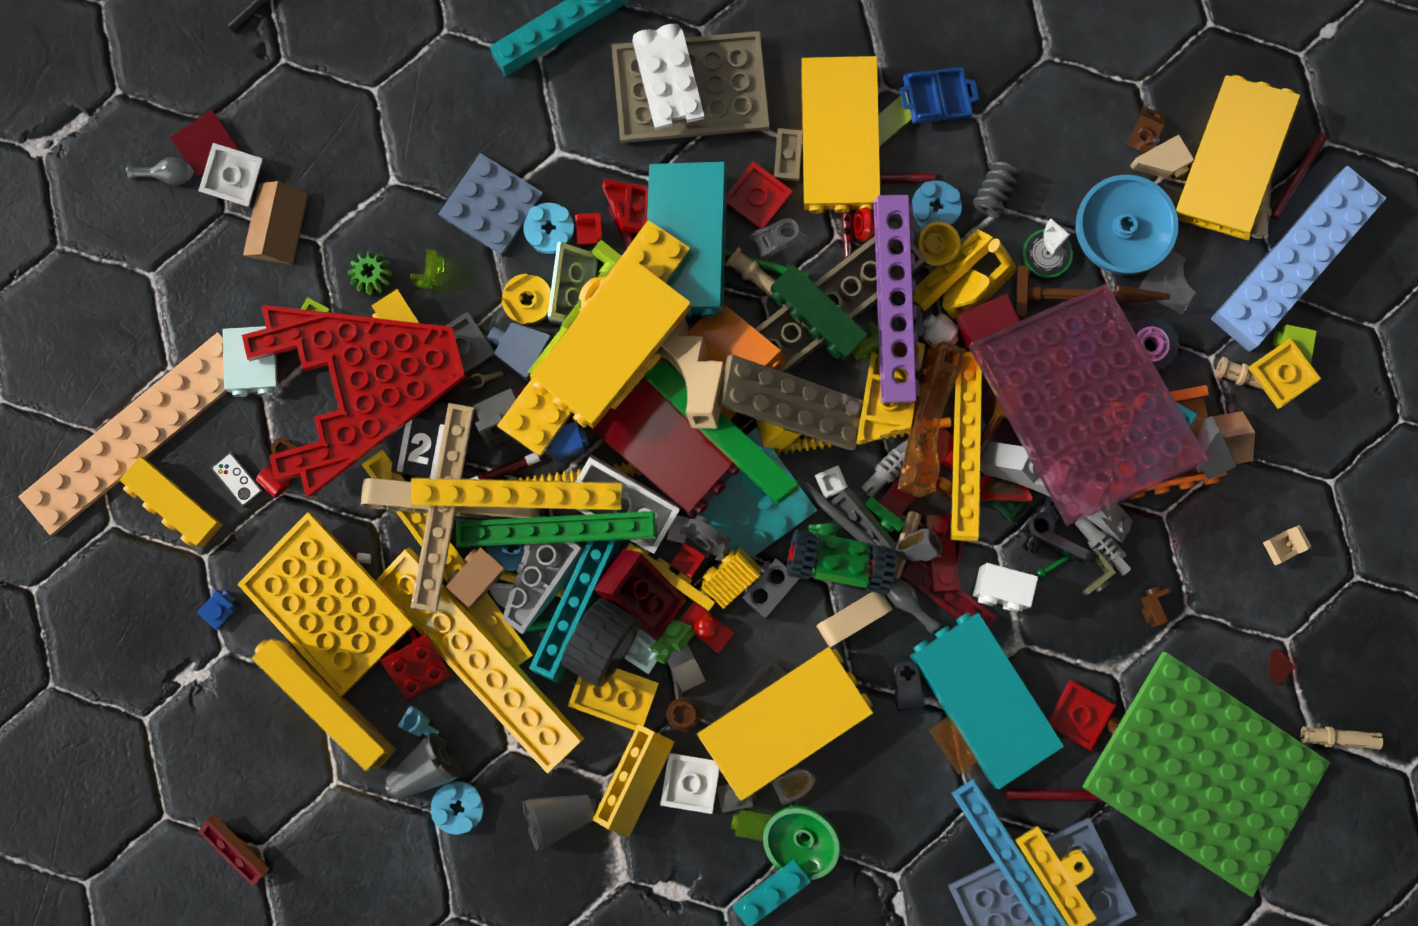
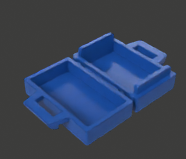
[899,67,979,124]

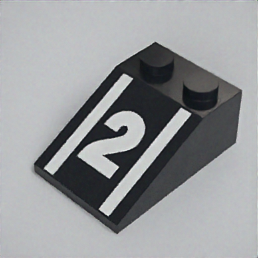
[391,398,458,478]

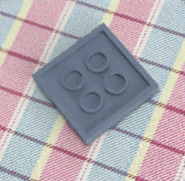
[439,153,543,256]

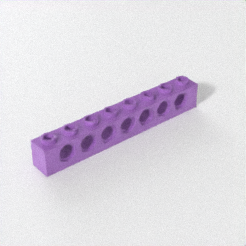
[874,195,920,403]

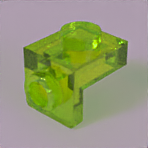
[410,249,444,289]

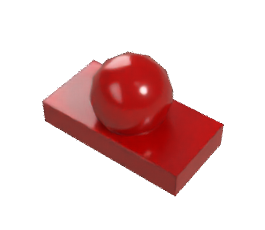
[679,602,734,654]

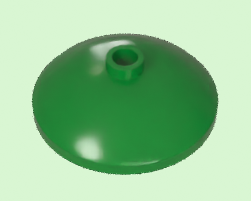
[763,806,841,880]

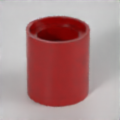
[256,464,291,498]

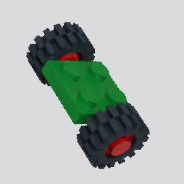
[786,530,897,595]

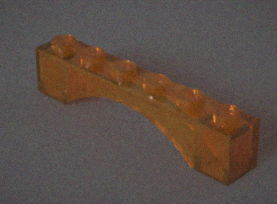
[898,341,965,498]

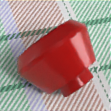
[853,207,875,241]

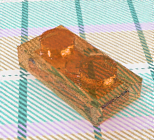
[928,716,978,774]

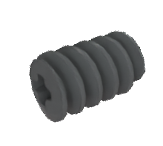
[973,162,1022,218]

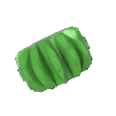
[348,251,392,295]

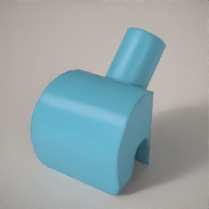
[398,706,439,736]

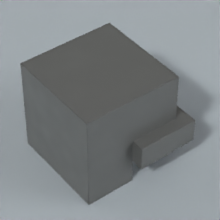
[473,388,521,450]

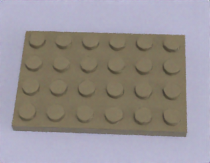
[611,31,769,143]

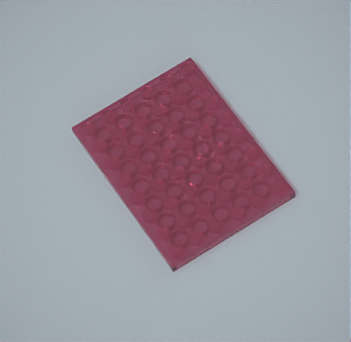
[969,283,1208,526]

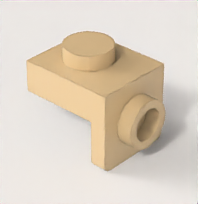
[1263,525,1311,565]

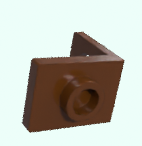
[1127,106,1166,153]

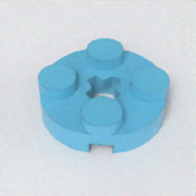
[523,203,574,254]
[431,781,484,835]

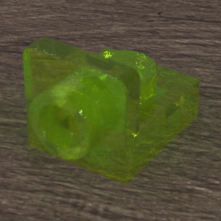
[852,320,879,361]
[731,809,771,841]

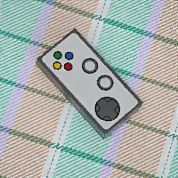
[211,452,264,508]

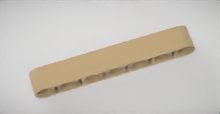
[360,478,540,520]

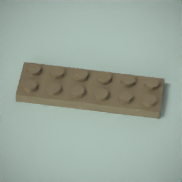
[718,354,863,450]

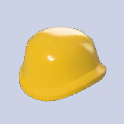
[917,222,961,266]

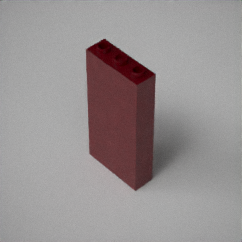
[586,375,741,519]

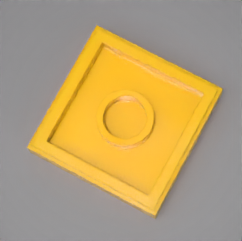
[1248,338,1321,409]

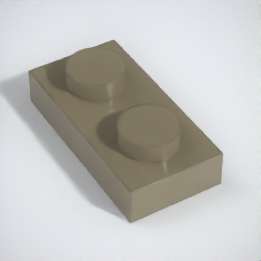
[774,128,803,181]

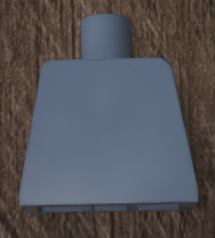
[487,323,552,382]

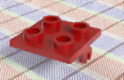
[380,627,452,701]

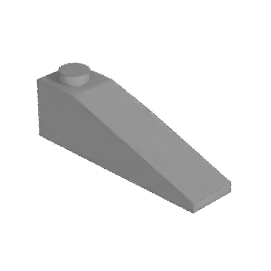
[502,542,585,634]

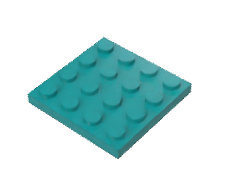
[695,427,817,558]

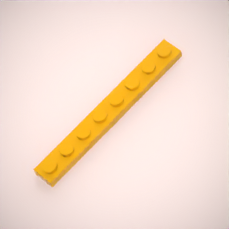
[951,351,982,541]
[411,478,622,510]

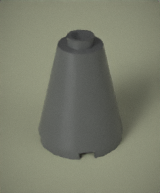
[385,733,461,800]
[523,795,597,851]

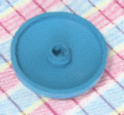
[1076,175,1178,275]

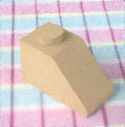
[1130,135,1194,179]

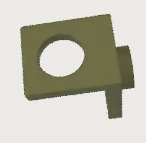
[1081,548,1116,595]

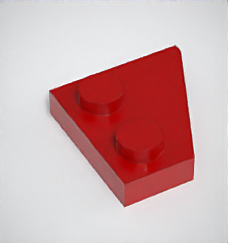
[602,179,649,233]

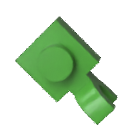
[650,619,695,664]

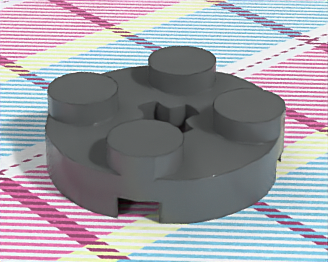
[680,515,730,561]

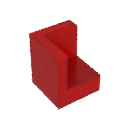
[575,213,603,247]
[670,542,705,579]

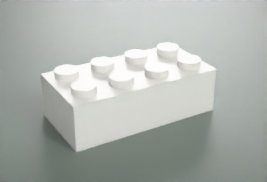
[575,455,680,554]

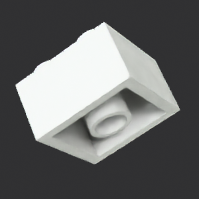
[972,563,1038,613]

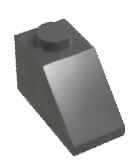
[1191,416,1237,480]

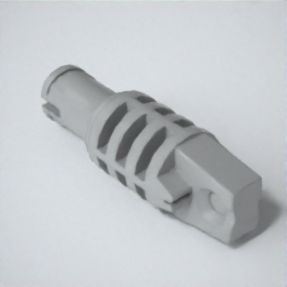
[860,438,921,498]
[1074,516,1131,576]

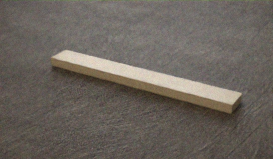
[411,403,474,612]

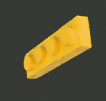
[912,229,994,311]
[626,543,715,612]

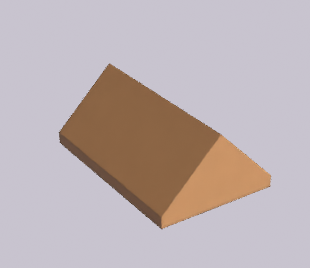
[243,181,309,266]
[1174,411,1255,474]

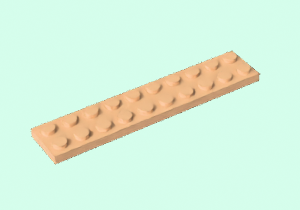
[18,332,228,536]

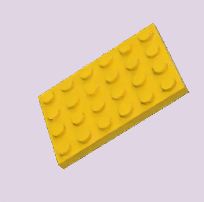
[237,512,415,697]

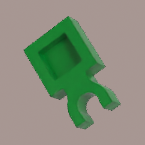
[864,497,906,533]

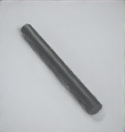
[796,477,877,551]

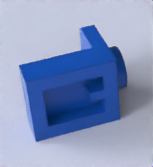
[197,589,239,630]

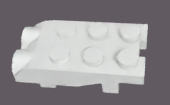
[632,24,704,130]

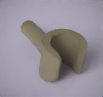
[466,370,503,391]

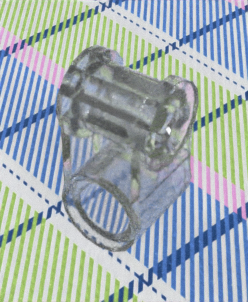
[750,218,799,259]

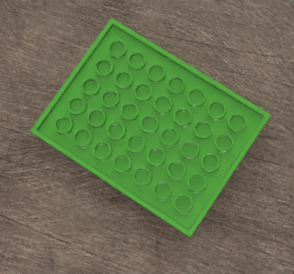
[1082,652,1331,897]

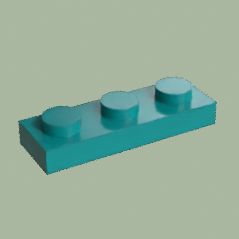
[732,858,811,926]

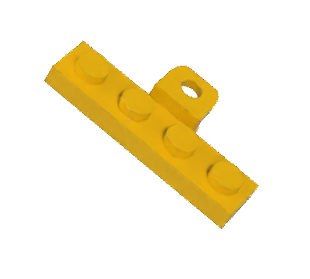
[1015,826,1096,926]

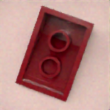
[594,549,686,641]

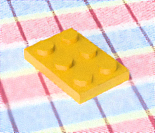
[568,668,659,730]

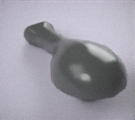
[125,157,193,185]
[885,578,941,634]

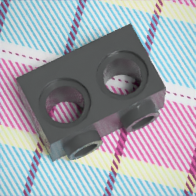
[742,559,799,619]

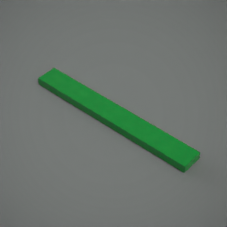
[644,360,799,505]
[456,511,658,548]

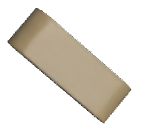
[816,592,893,647]

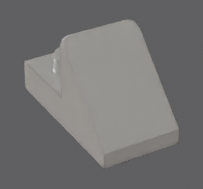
[667,644,705,692]

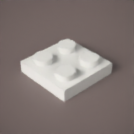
[199,143,263,207]
[660,753,719,814]

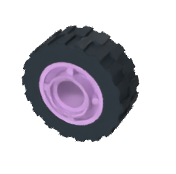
[1119,316,1180,374]

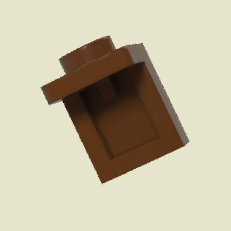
[1140,585,1171,627]

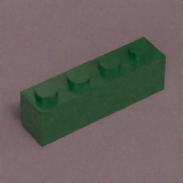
[770,264,868,361]

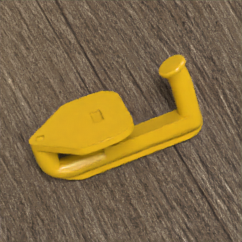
[942,239,1016,320]

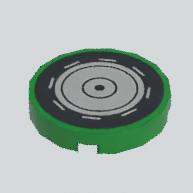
[1022,229,1073,279]

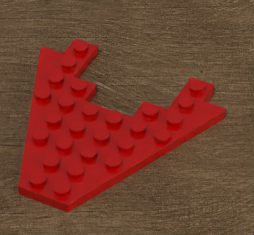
[242,305,466,498]

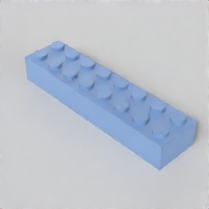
[1211,165,1386,352]

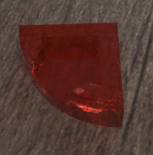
[1269,648,1296,685]

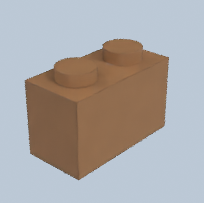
[446,548,507,608]

